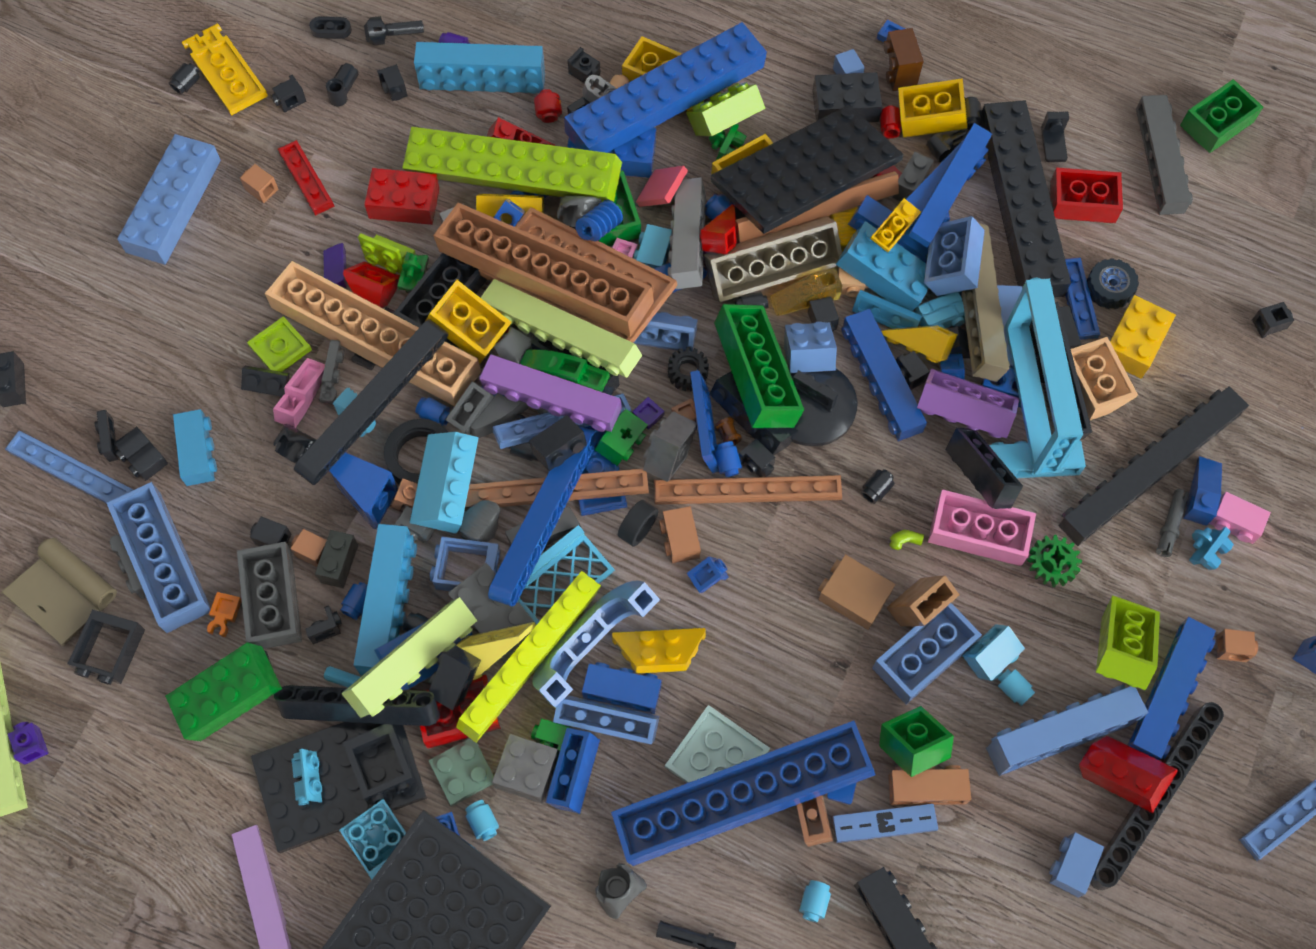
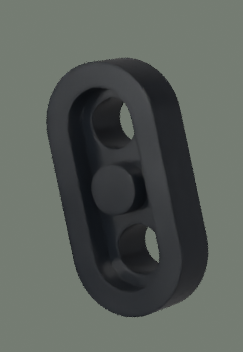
[309,16,352,39]

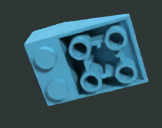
[340,799,407,880]

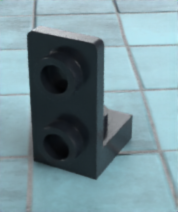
[1041,111,1069,162]

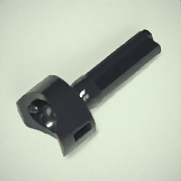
[364,16,424,45]

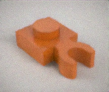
[207,592,242,638]

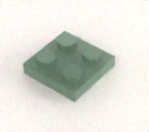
[428,738,494,807]

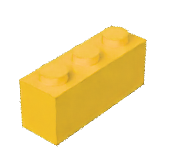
[476,193,544,224]

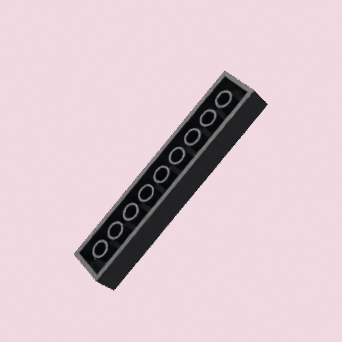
[981,100,1071,298]

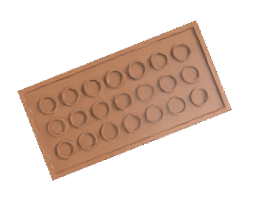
[479,207,677,343]

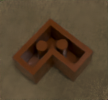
[884,28,924,91]

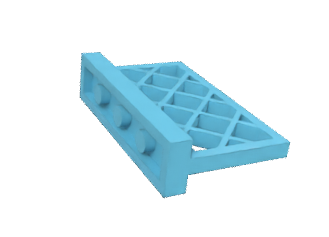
[518,525,615,624]

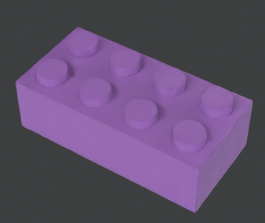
[917,369,1019,438]

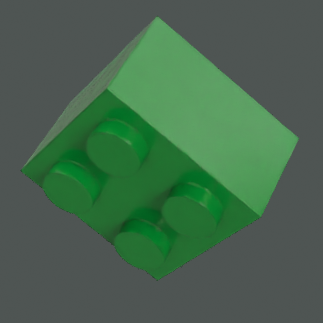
[879,706,954,777]

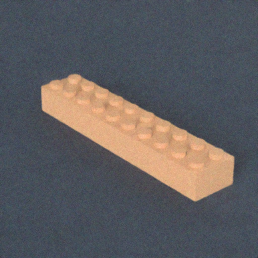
[265,261,481,406]

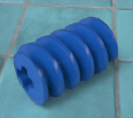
[576,200,623,242]

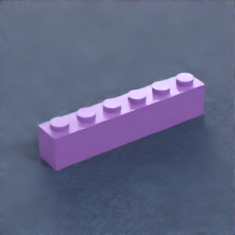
[480,355,622,432]

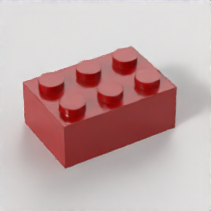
[1050,167,1123,223]
[364,168,440,225]
[420,674,501,749]

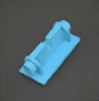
[291,749,322,805]

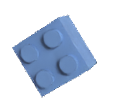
[784,322,837,373]

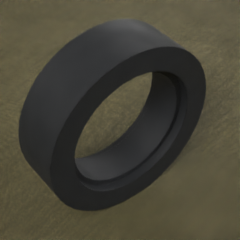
[384,419,448,485]

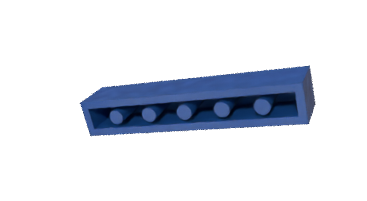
[906,141,989,228]
[841,309,927,441]
[1128,617,1216,760]

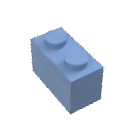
[1049,832,1104,898]

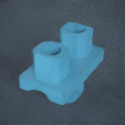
[1189,527,1234,570]

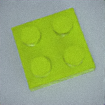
[247,316,312,372]

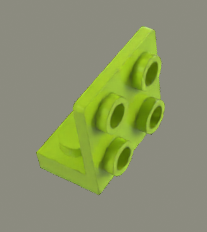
[358,233,416,274]

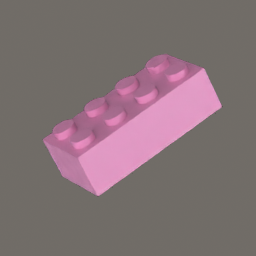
[928,490,1036,566]

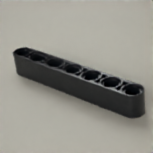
[274,685,440,726]

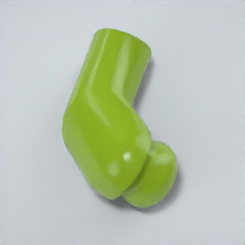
[889,529,924,550]

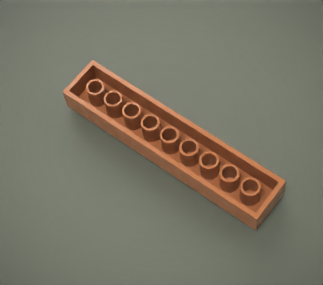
[433,203,654,337]

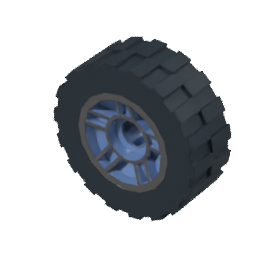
[1087,258,1139,309]

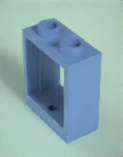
[430,537,500,591]

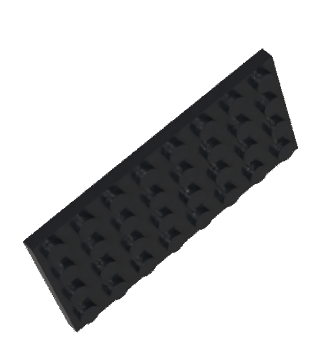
[711,105,904,234]

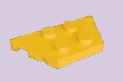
[612,628,706,673]

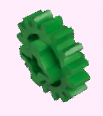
[1027,535,1082,587]

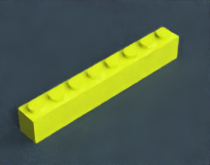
[456,571,601,743]

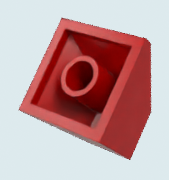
[343,261,400,308]

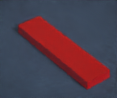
[278,140,335,216]

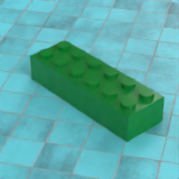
[714,304,804,428]

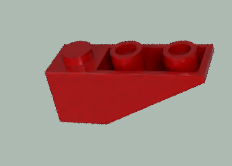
[487,117,555,146]
[700,204,736,254]

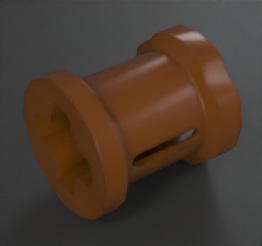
[714,417,742,446]

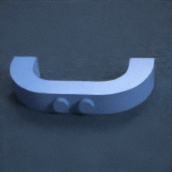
[532,580,660,707]

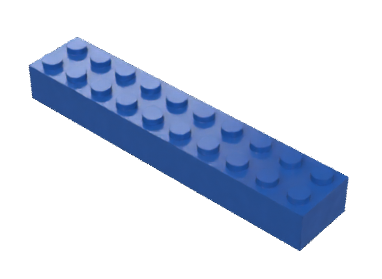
[564,22,767,153]
[611,720,875,866]

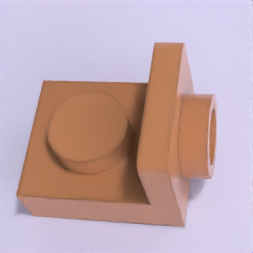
[391,478,417,510]

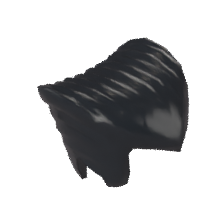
[273,424,317,463]

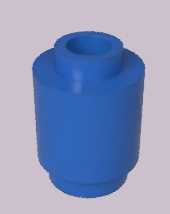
[415,397,450,426]
[714,441,742,477]
[340,582,367,620]

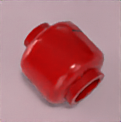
[534,89,562,123]

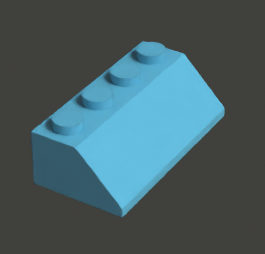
[410,432,479,534]

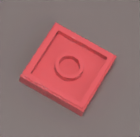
[636,165,688,207]

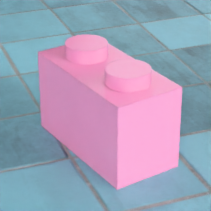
[1209,492,1271,544]

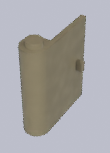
[2,538,117,646]

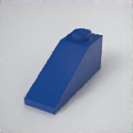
[1183,456,1222,526]

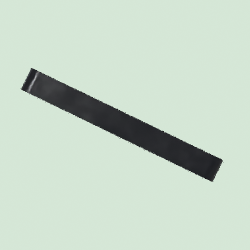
[293,319,449,485]
[1090,702,1224,891]

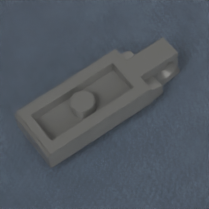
[319,340,344,404]

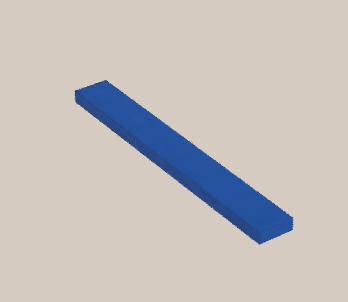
[908,123,992,247]

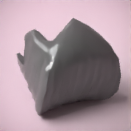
[557,195,602,227]
[490,327,534,364]
[459,500,501,542]
[595,863,647,919]

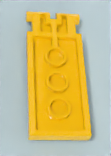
[181,23,268,116]

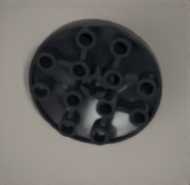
[787,366,858,446]

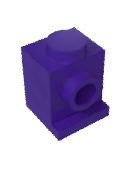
[8,722,49,765]

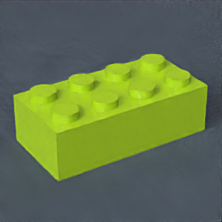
[1096,595,1160,690]

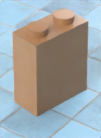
[818,554,896,630]
[886,575,960,627]

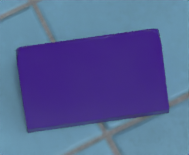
[323,243,347,289]

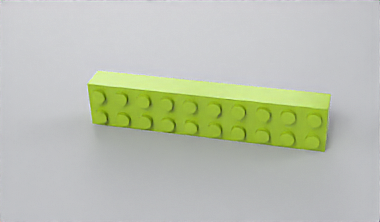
[403,127,622,202]

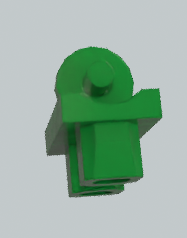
[709,124,747,161]
[397,252,429,293]

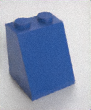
[329,452,398,530]

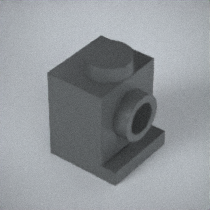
[394,506,434,543]

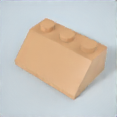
[1071,337,1138,421]

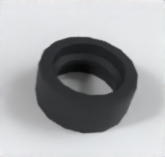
[617,500,659,547]

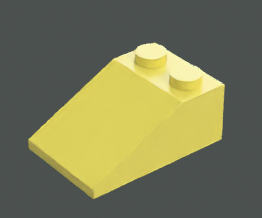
[456,622,536,680]

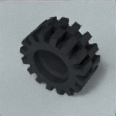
[668,347,709,391]

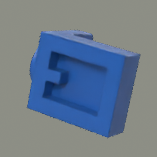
[939,354,965,380]
[687,557,729,593]

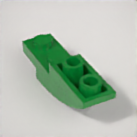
[520,350,610,392]

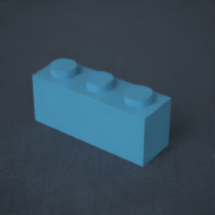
[173,409,217,486]

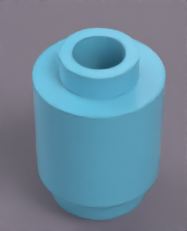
[998,669,1035,706]
[465,800,499,841]
[799,880,831,922]

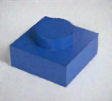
[876,20,905,42]

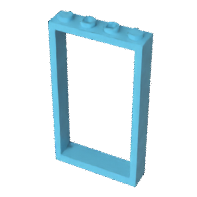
[1005,278,1083,475]

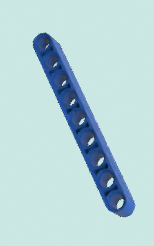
[488,426,598,606]

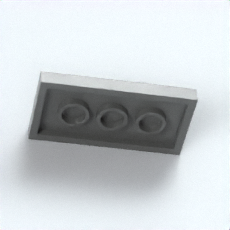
[448,562,537,664]

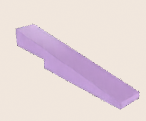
[232,825,292,949]

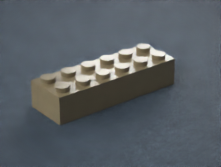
[703,217,842,302]

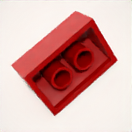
[1079,736,1178,813]

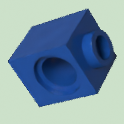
[493,199,526,227]

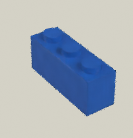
[582,662,662,714]
[546,728,600,814]

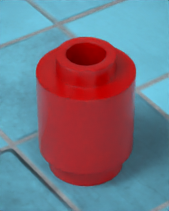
[880,105,902,139]

